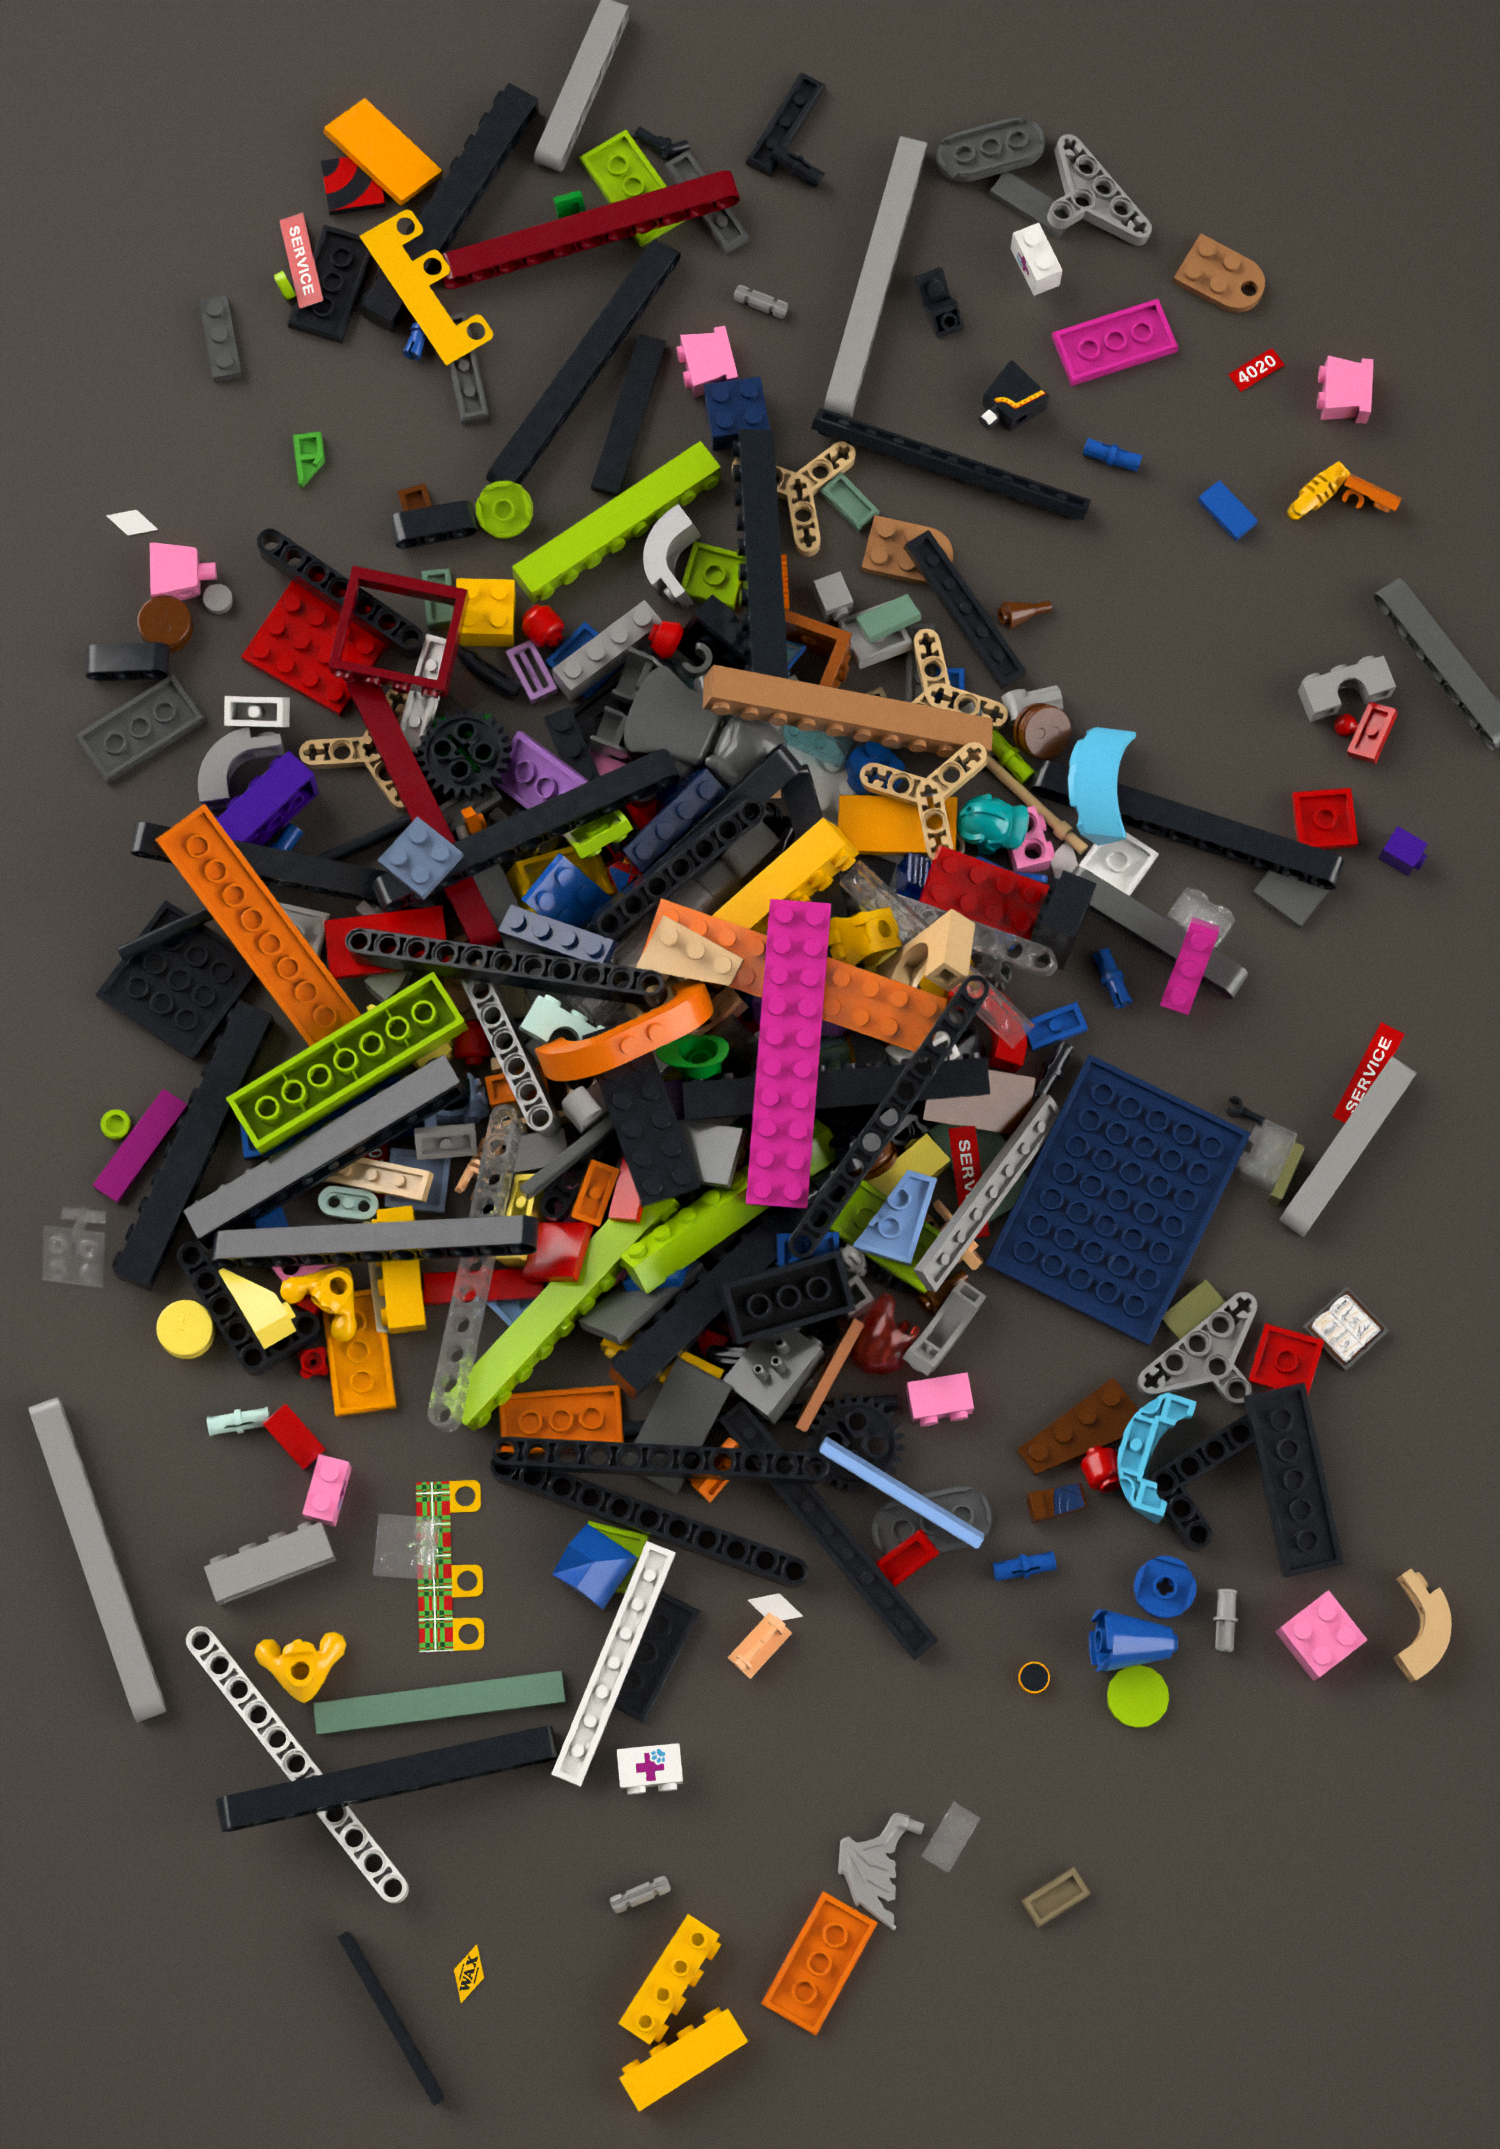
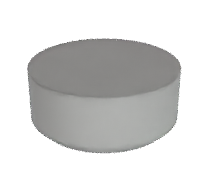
[203,584,233,615]

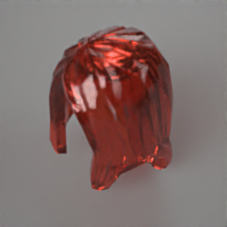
[852,1292,921,1375]

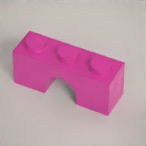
[1160,917,1220,1015]

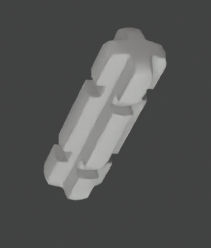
[734,285,788,319]
[610,1876,671,1914]

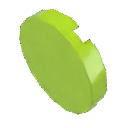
[475,481,533,538]
[1107,1665,1169,1728]

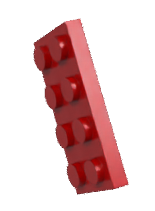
[919,845,1049,942]

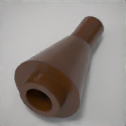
[997,600,1052,630]
[916,1270,969,1314]

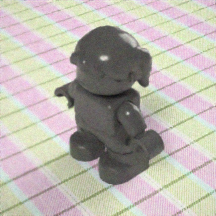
[589,643,787,809]

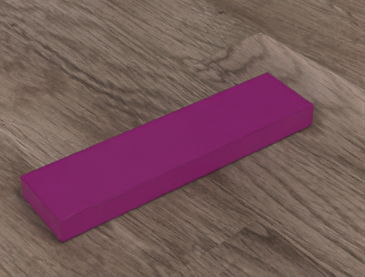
[92,1088,189,1204]

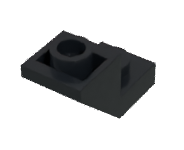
[914,267,964,338]

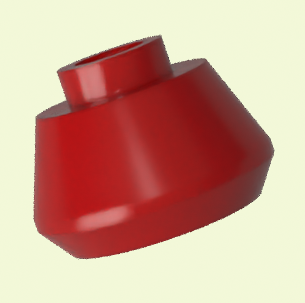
[647,621,684,660]

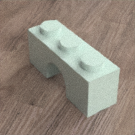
[519,994,605,1044]

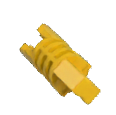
[1287,461,1350,521]

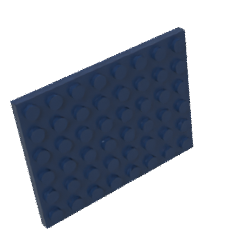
[985,1054,1251,1347]

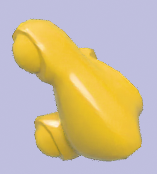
[280,1266,357,1342]
[255,1631,346,1704]

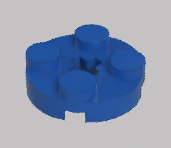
[844,741,905,796]
[1133,1556,1196,1619]

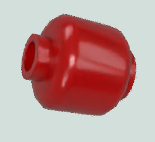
[522,604,564,648]
[453,1021,492,1066]
[1080,1445,1121,1493]

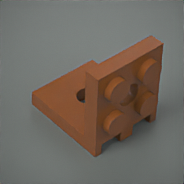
[785,610,852,689]

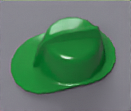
[655,1034,729,1079]

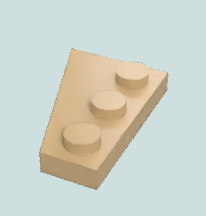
[635,915,745,986]

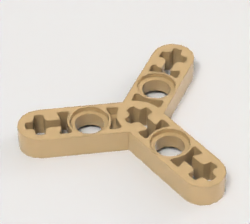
[732,441,856,557]
[889,629,1008,749]
[299,689,409,812]
[860,742,987,862]

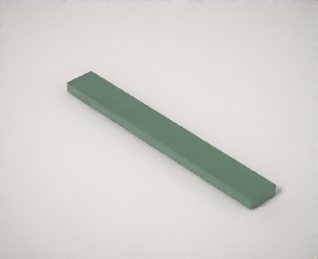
[313,1670,566,1735]

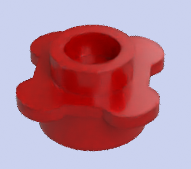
[297,1346,330,1379]

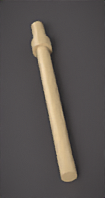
[985,754,1088,855]

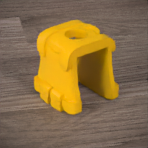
[828,907,902,967]

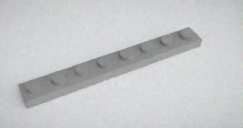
[914,1094,1061,1292]

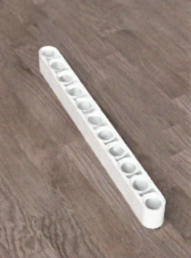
[186,1626,409,1904]

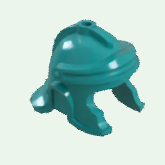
[957,793,1029,855]

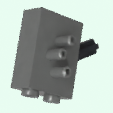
[706,1327,828,1425]

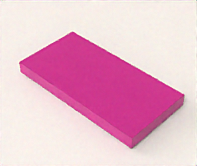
[1051,299,1178,386]

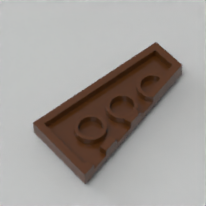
[1016,1377,1139,1476]

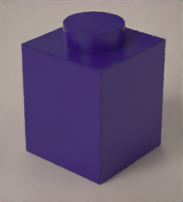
[1378,826,1428,876]

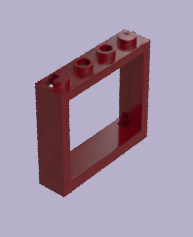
[328,565,470,699]

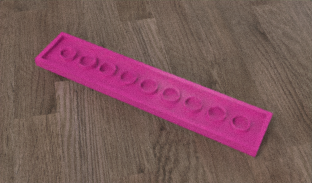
[746,899,831,1209]

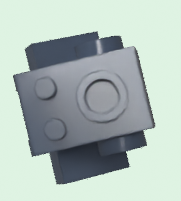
[423,1073,490,1127]

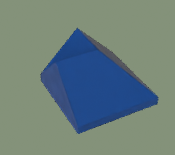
[552,1523,638,1609]

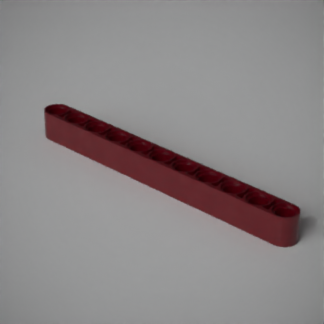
[437,170,740,289]
[345,678,503,947]

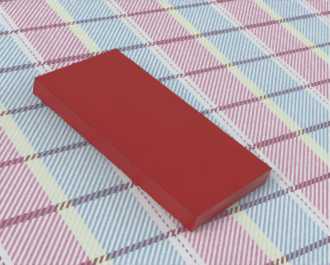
[324,905,449,980]

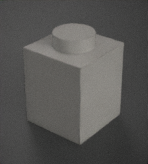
[813,571,853,622]

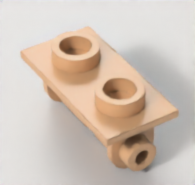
[728,1612,792,1679]

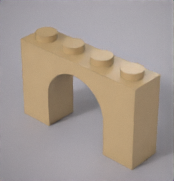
[875,909,975,992]

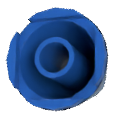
[1089,1609,1178,1672]

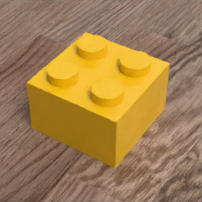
[456,578,516,647]

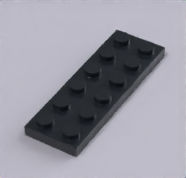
[582,1018,701,1209]
[1243,1382,1344,1578]

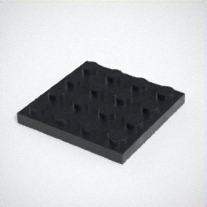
[95,900,256,1062]

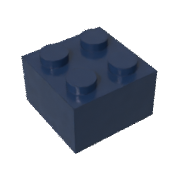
[704,376,770,451]

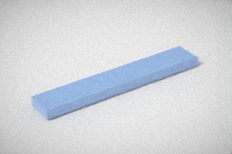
[819,1437,984,1549]

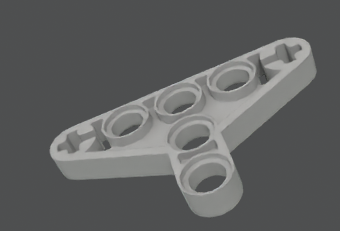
[1047,134,1152,246]
[1137,1292,1258,1406]

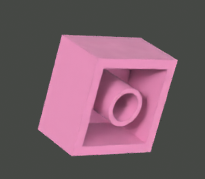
[1275,1590,1367,1681]

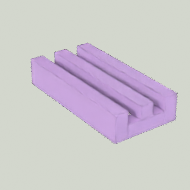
[505,640,558,705]

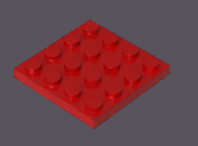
[241,574,395,717]

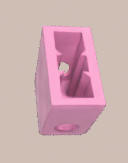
[150,543,217,600]

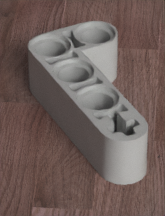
[562,1050,674,1135]

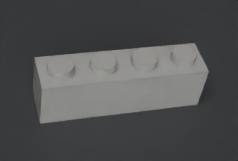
[552,600,662,702]
[204,1520,336,1605]

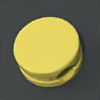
[156,1300,216,1359]

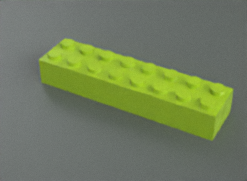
[226,971,468,1155]

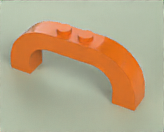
[534,979,714,1081]

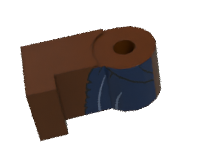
[1026,1483,1088,1524]

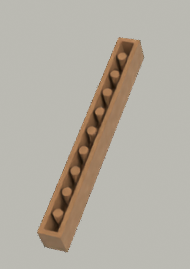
[703,665,993,762]

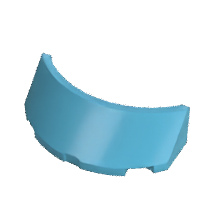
[1068,727,1136,846]
[1117,1392,1197,1524]

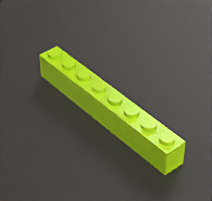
[512,441,721,604]
[619,1118,835,1294]

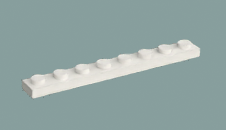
[551,1541,676,1787]

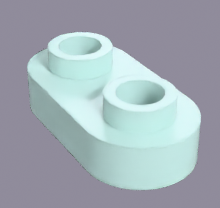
[318,1186,379,1222]

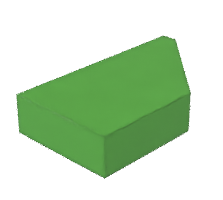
[293,431,325,488]

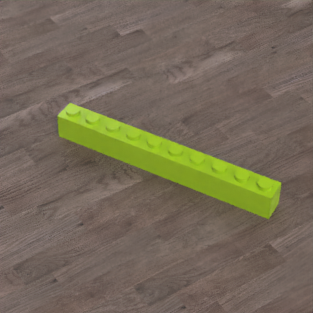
[441,1198,681,1431]

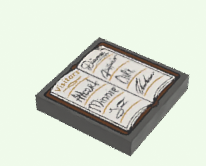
[1302,1286,1389,1372]

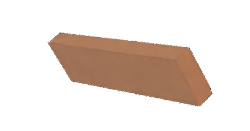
[794,1316,864,1432]

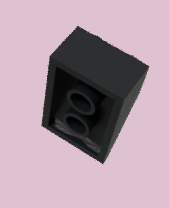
[676,594,748,670]

